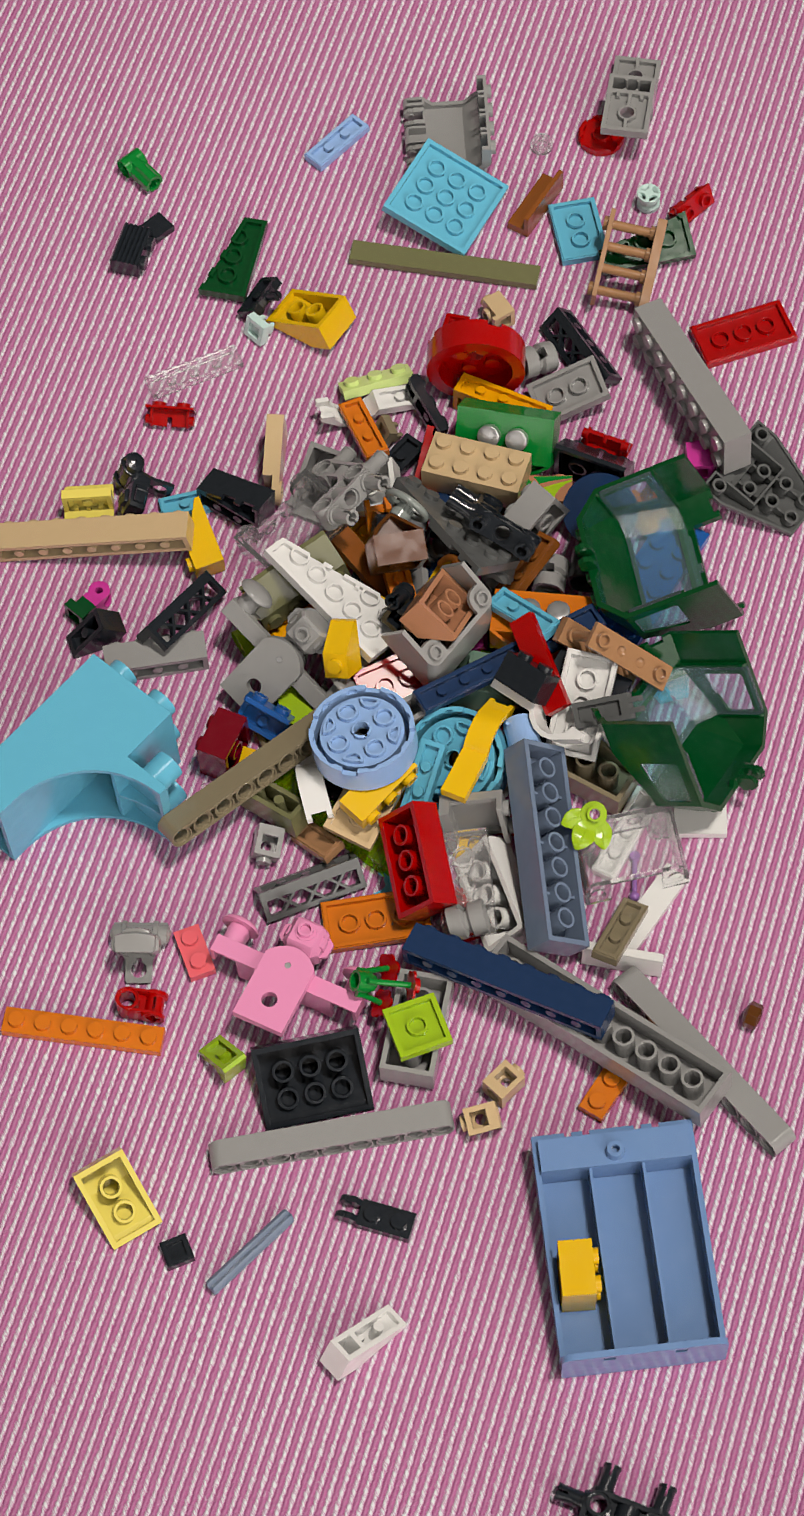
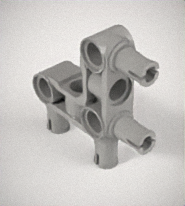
[312,446,390,531]

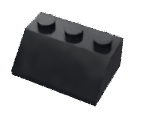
[554,438,635,482]

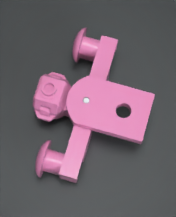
[210,914,379,1037]

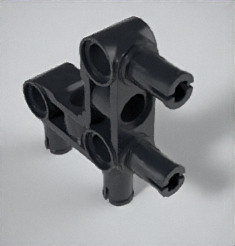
[445,484,542,562]
[554,1462,677,1516]

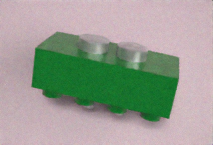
[455,397,561,476]

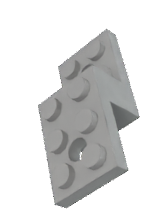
[600,55,661,139]

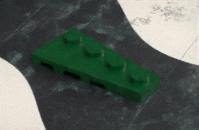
[198,217,268,302]

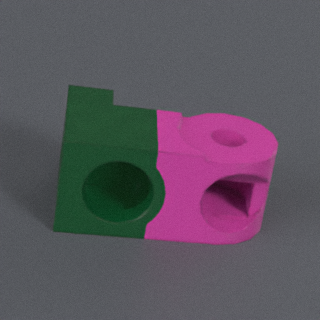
[64,581,112,625]

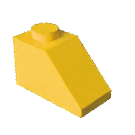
[322,618,362,679]

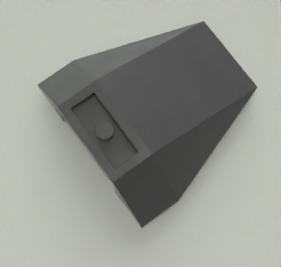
[706,420,804,537]

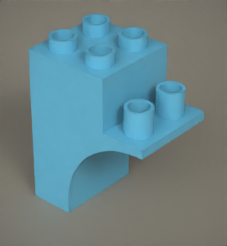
[0,654,187,861]

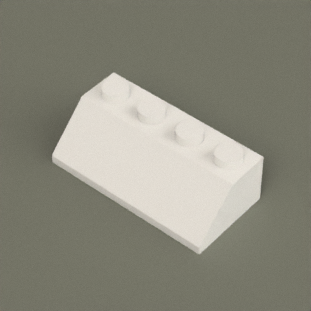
[452,835,527,952]

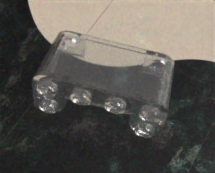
[578,805,689,906]

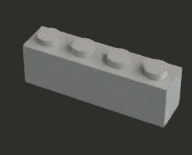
[102,630,209,680]

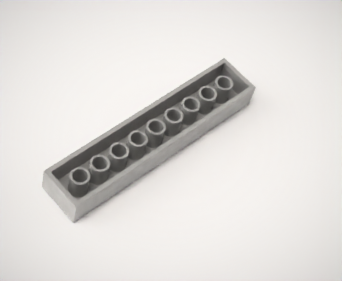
[490,934,732,1128]

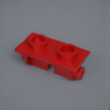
[667,183,715,223]
[145,401,197,429]
[581,427,633,458]

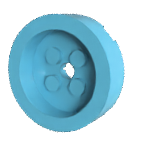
[413,706,508,809]

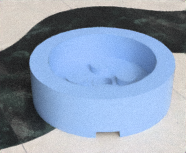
[308,685,418,791]

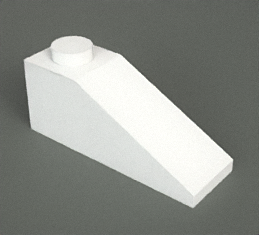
[319,1304,407,1381]

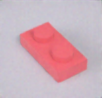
[173,924,216,982]

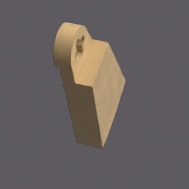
[262,414,288,506]

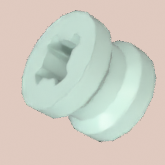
[637,183,661,214]

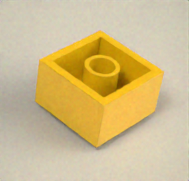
[556,1238,602,1312]

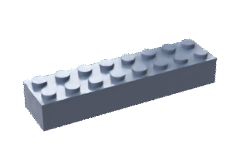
[504,739,590,957]

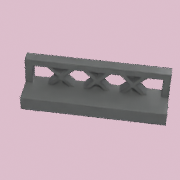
[254,852,367,923]

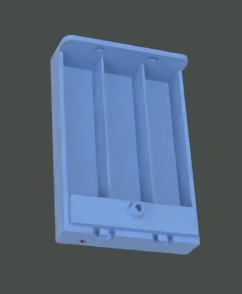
[530,1119,729,1378]

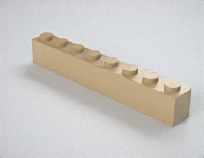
[0,510,194,562]

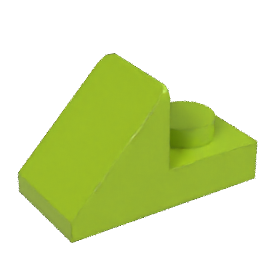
[199,1035,246,1083]

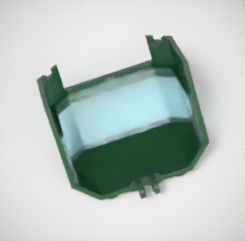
[574,453,746,639]
[591,630,768,812]

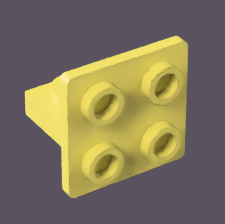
[61,484,114,519]

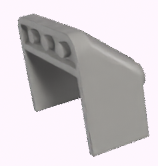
[381,561,492,686]

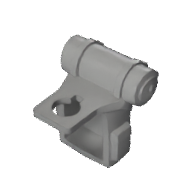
[110,920,172,984]

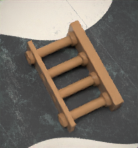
[587,208,668,306]
[552,616,673,691]

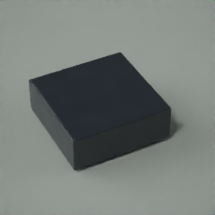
[141,212,175,243]
[159,1233,196,1271]

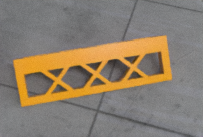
[453,373,553,411]

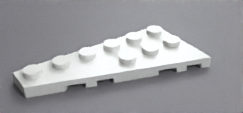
[263,538,393,663]

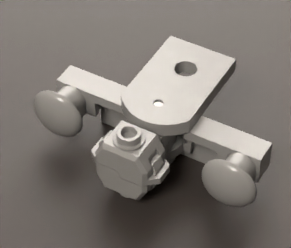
[220,579,356,709]

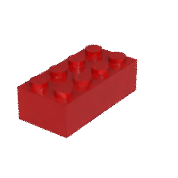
[378,801,458,921]

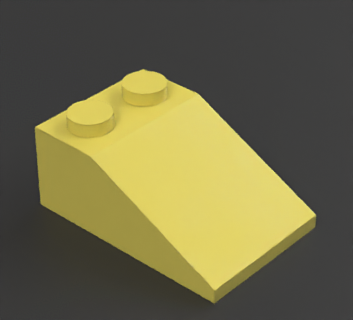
[71,1146,163,1250]

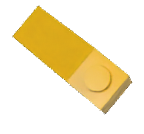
[185,496,226,578]

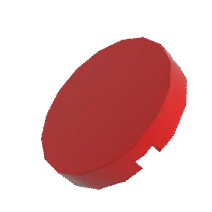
[578,115,624,156]

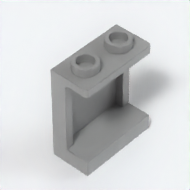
[438,790,514,850]

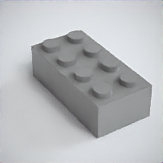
[379,968,454,1089]

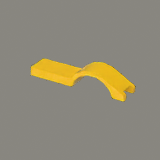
[440,698,515,804]

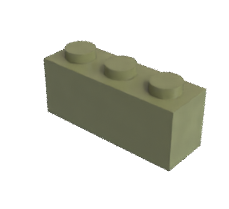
[240,782,308,838]

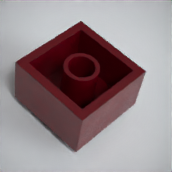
[195,707,251,779]

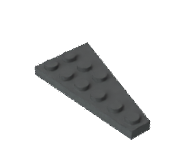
[393,475,520,576]

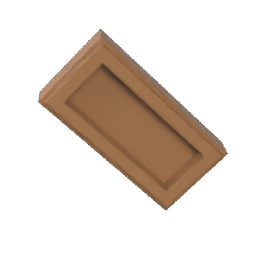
[290,822,345,864]

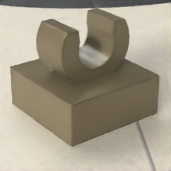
[375,415,403,448]

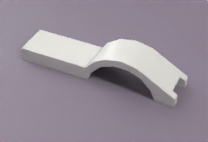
[314,385,415,427]
[491,679,595,744]
[295,754,334,824]

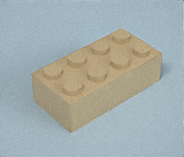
[421,431,532,508]

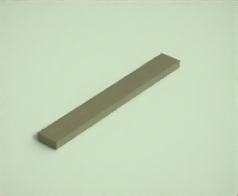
[349,240,541,290]

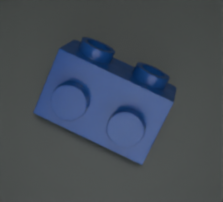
[237,691,295,740]

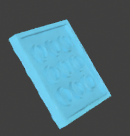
[382,138,509,256]

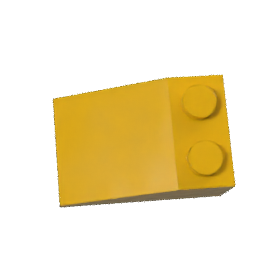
[266,289,356,350]

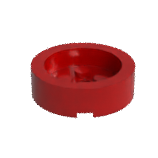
[426,319,526,396]

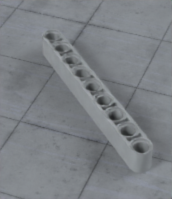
[611,966,796,1157]
[208,1100,455,1174]

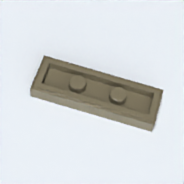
[591,897,649,967]

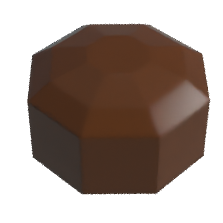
[742,1001,764,1030]

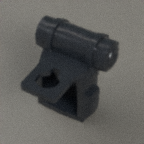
[113,452,175,515]

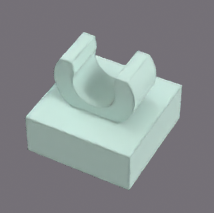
[243,312,275,346]

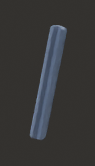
[205,1209,294,1294]

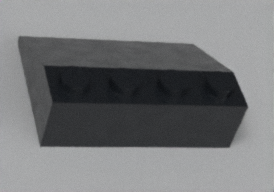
[250,1025,375,1131]

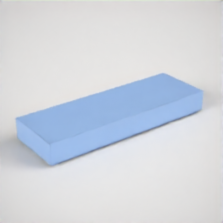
[304,113,370,172]

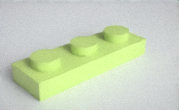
[338,363,413,400]

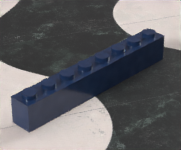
[402,923,615,1040]

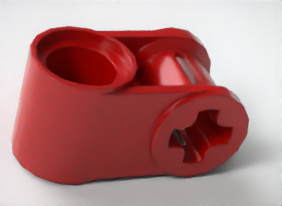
[115,986,169,1024]

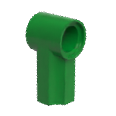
[117,148,162,192]

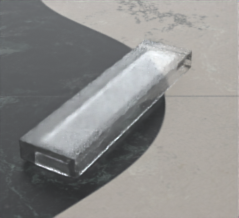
[144,344,244,400]

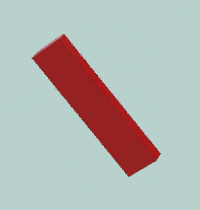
[509,611,571,717]

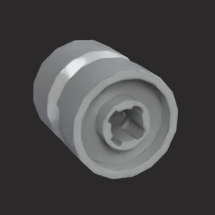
[524,341,559,380]
[532,553,570,594]
[445,899,491,940]

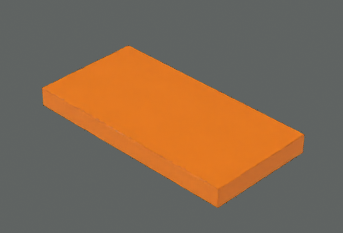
[320,891,431,954]

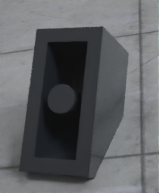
[66,608,127,658]

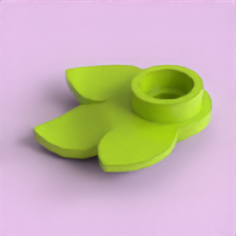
[561,801,612,850]

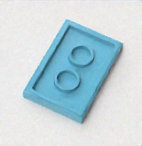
[548,197,605,266]

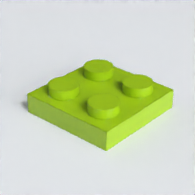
[382,992,453,1062]

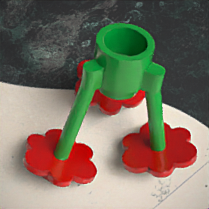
[349,954,421,1018]

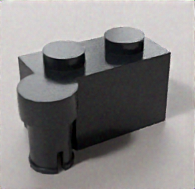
[380,582,432,647]

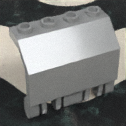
[402,75,496,170]

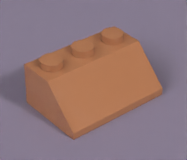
[399,568,474,641]

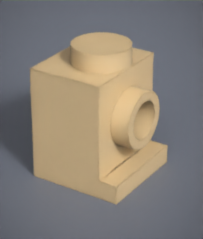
[480,290,515,327]
[482,1059,525,1109]
[459,1101,503,1136]

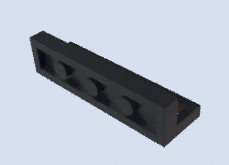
[539,307,622,385]
[136,570,227,652]

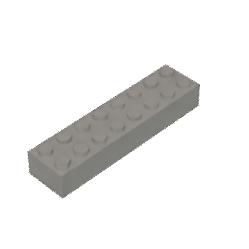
[632,298,752,475]

